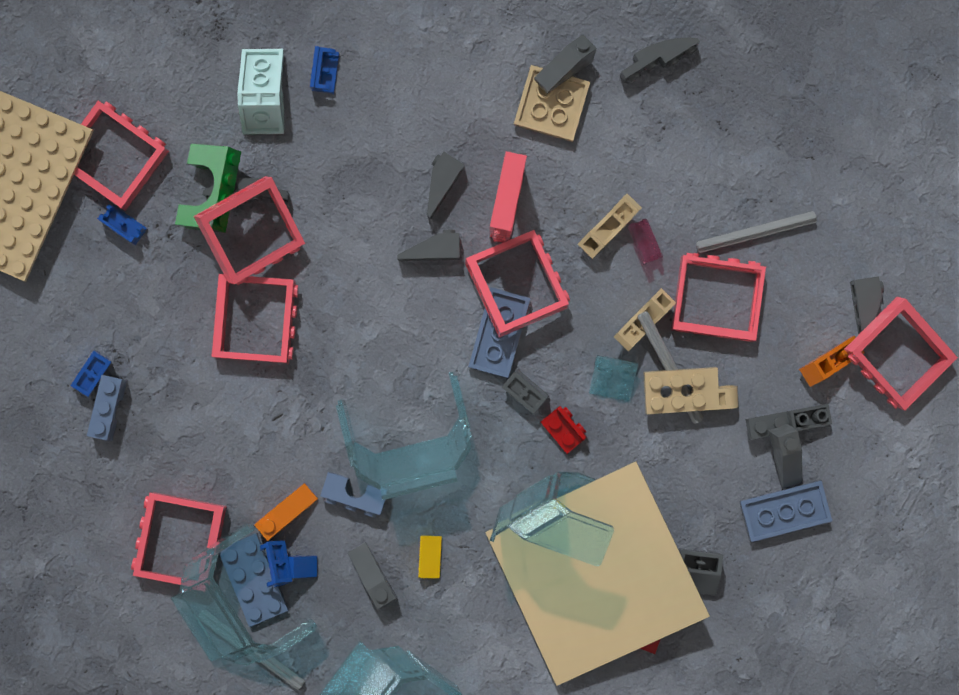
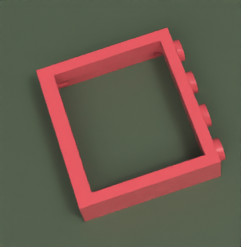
[74,100,169,211]
[489,151,527,243]
[194,176,305,285]
[465,230,570,338]
[671,253,766,342]
[212,274,299,364]
[844,297,958,410]
[131,492,227,590]

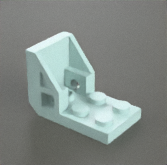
[237,49,284,134]

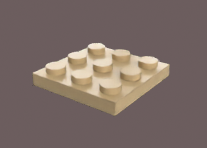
[514,65,590,142]

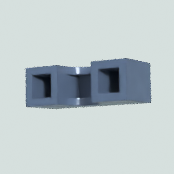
[87,375,127,441]
[320,472,389,518]

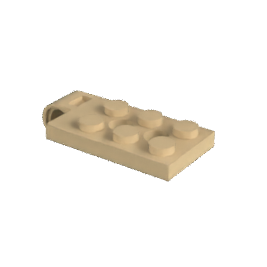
[643,367,738,414]

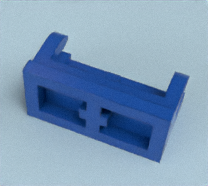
[310,46,339,94]
[97,205,147,245]
[70,350,111,397]
[260,541,293,588]

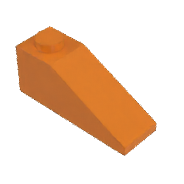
[799,336,865,387]
[254,483,318,541]

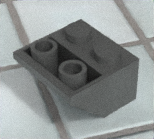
[678,548,723,595]

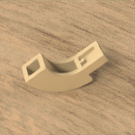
[578,194,642,259]
[614,288,676,351]

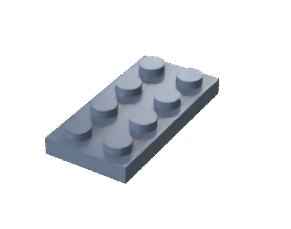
[468,287,531,378]
[739,480,832,542]
[218,533,289,627]

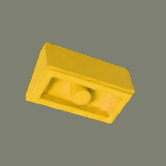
[418,535,442,578]

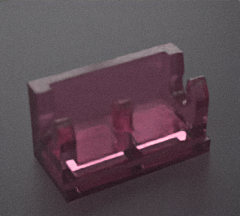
[628,218,663,265]

